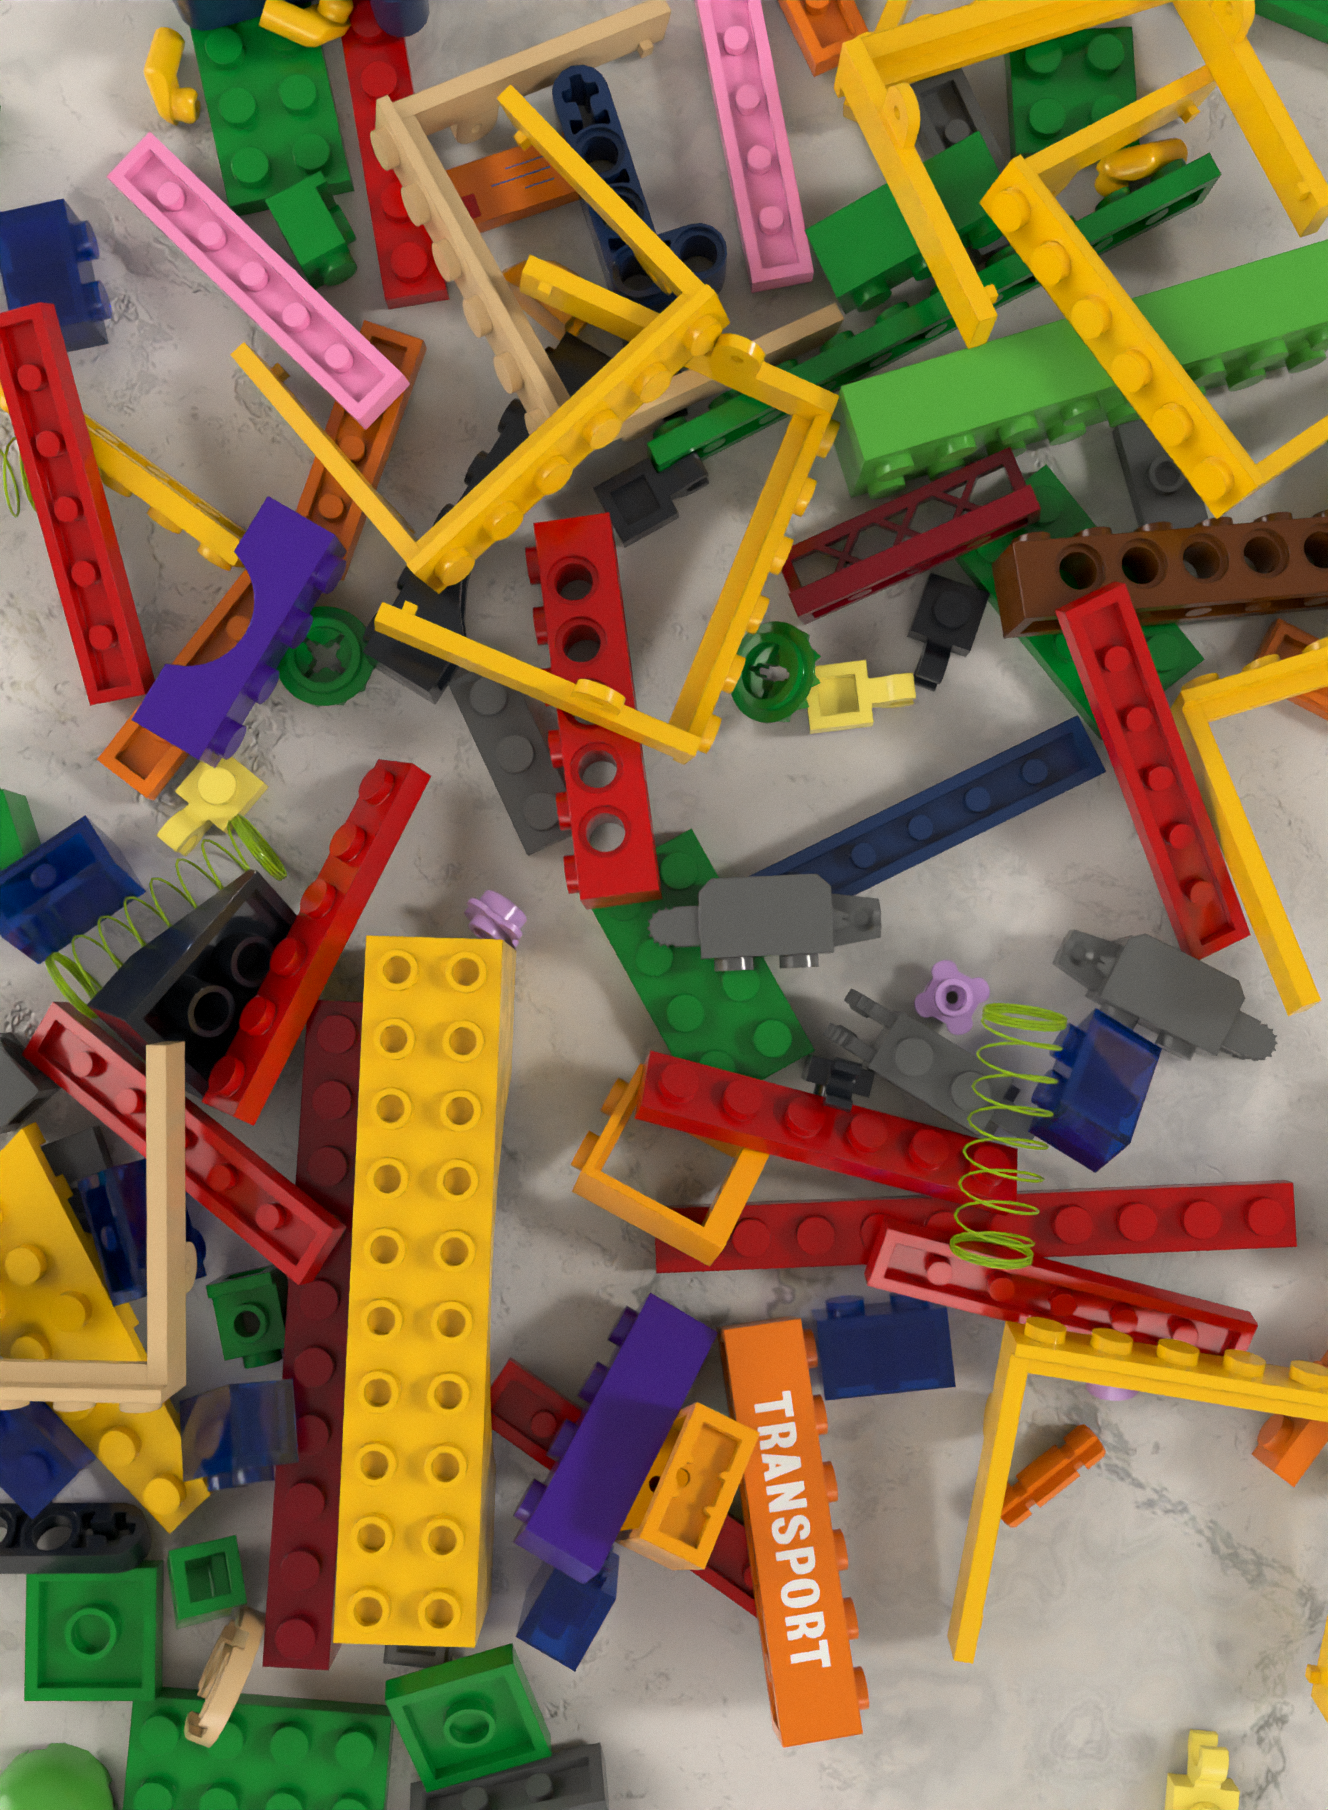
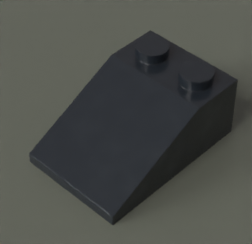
[87,869,297,1099]

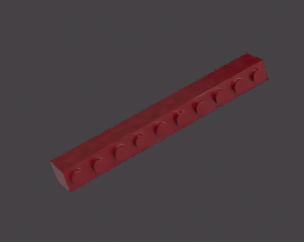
[262,999,363,1671]

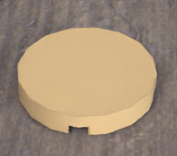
[184,1605,266,1748]

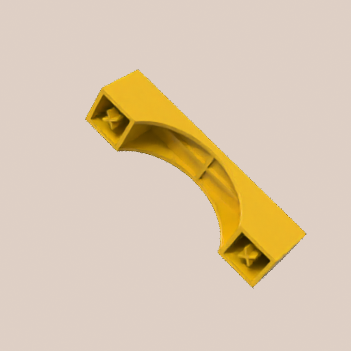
[333,935,516,1648]

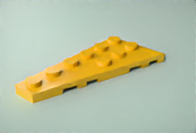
[0,1122,221,1534]

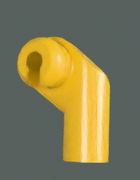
[258,0,353,48]
[143,27,201,126]
[1094,138,1188,197]

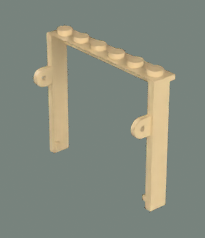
[370,0,844,451]
[0,1041,197,1413]

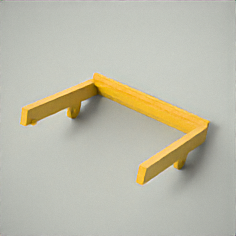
[833,0,1328,349]
[979,65,1328,519]
[230,84,730,594]
[374,254,840,765]
[1170,637,1328,1016]
[947,1317,1328,1723]

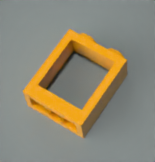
[571,1063,770,1267]
[614,1402,760,1570]

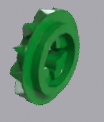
[276,606,375,707]
[731,621,821,724]

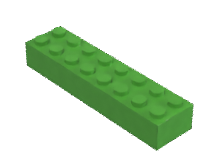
[832,239,1328,500]

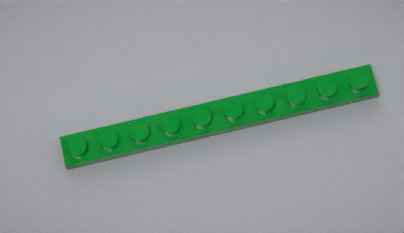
[647,152,1222,473]

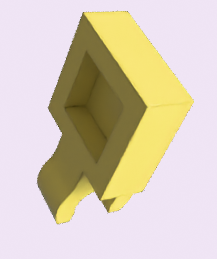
[806,660,916,734]
[156,757,269,857]
[1164,1729,1240,1810]

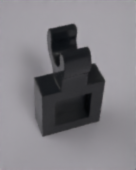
[593,452,709,548]
[907,573,990,691]
[801,1054,875,1112]

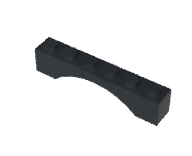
[362,331,612,705]

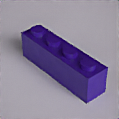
[513,1293,718,1584]

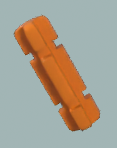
[1001,1424,1106,1528]

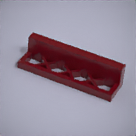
[781,447,1041,625]

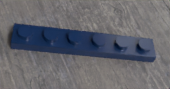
[748,715,1106,896]

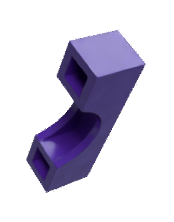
[131,496,347,768]

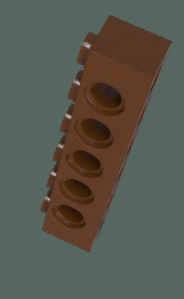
[992,509,1328,639]

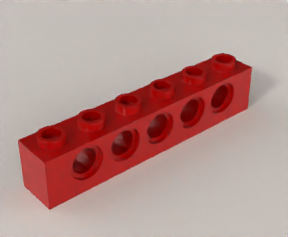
[525,512,662,910]

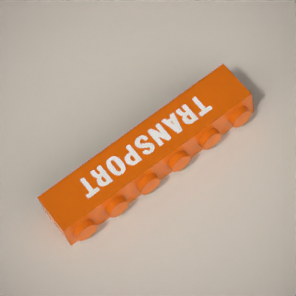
[716,1316,869,1748]

